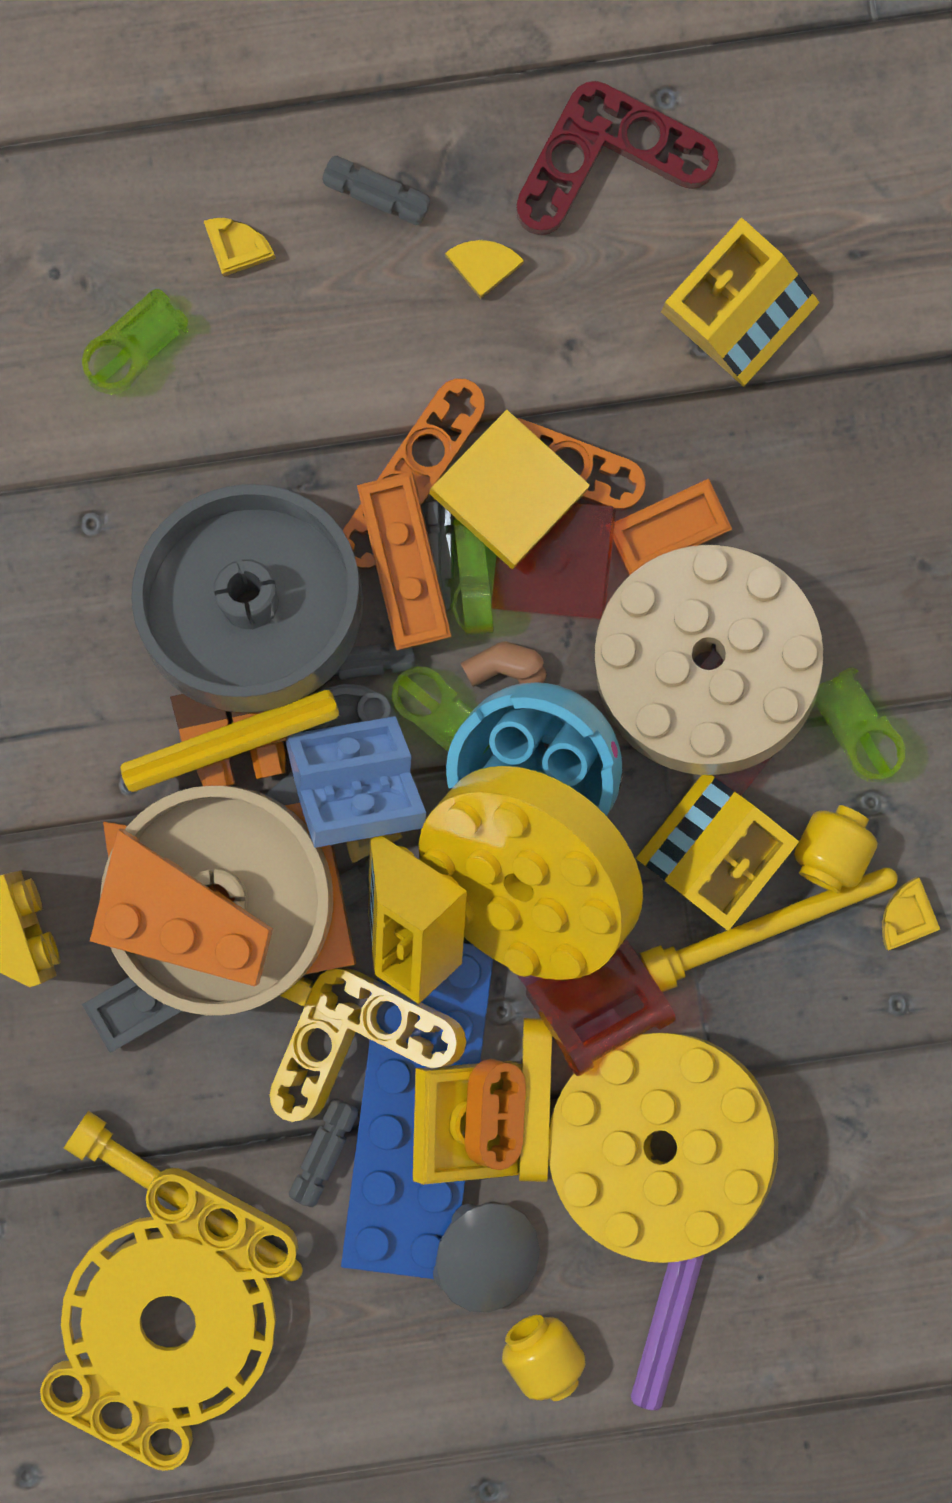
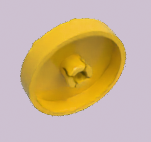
[419,766,643,980]
[548,1033,778,1263]

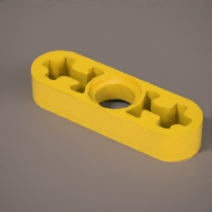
[519,1018,552,1182]

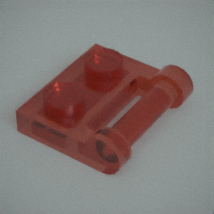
[526,939,676,1077]

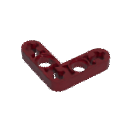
[516,81,719,235]

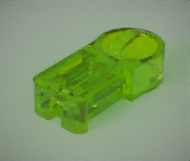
[82,289,188,395]
[453,519,494,636]
[392,666,490,754]
[815,667,906,782]

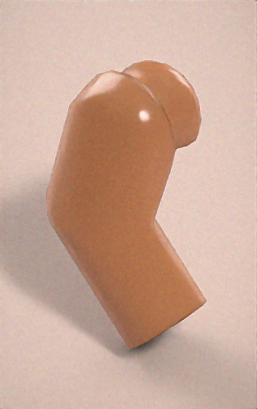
[460,641,547,687]

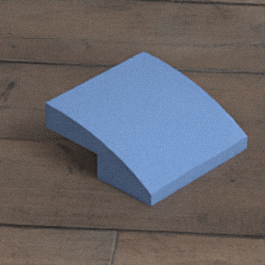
[286,716,426,848]

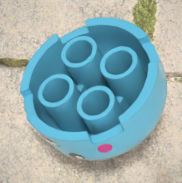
[446,682,622,816]

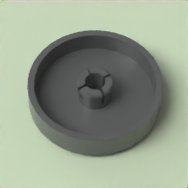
[131,484,364,712]

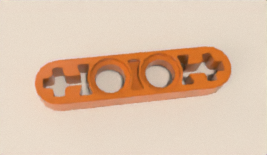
[343,378,485,569]

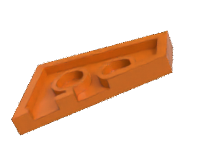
[90,829,273,987]

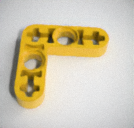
[269,968,466,1122]

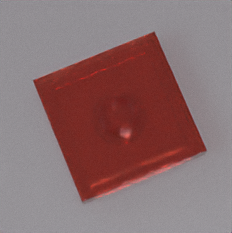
[491,503,616,620]

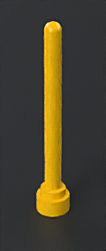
[640,868,898,995]
[63,1111,303,1281]

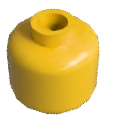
[794,805,878,893]
[502,1315,585,1401]

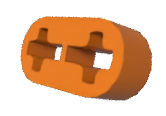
[465,1059,526,1170]

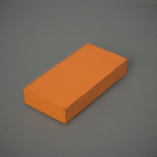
[606,479,732,576]

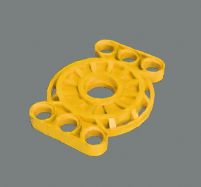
[40,1168,298,1471]

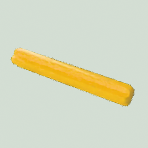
[120,690,339,792]

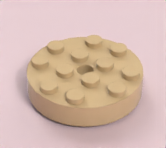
[595,545,823,775]
[100,786,333,1015]

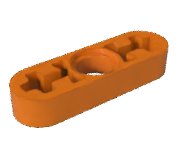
[517,418,645,511]

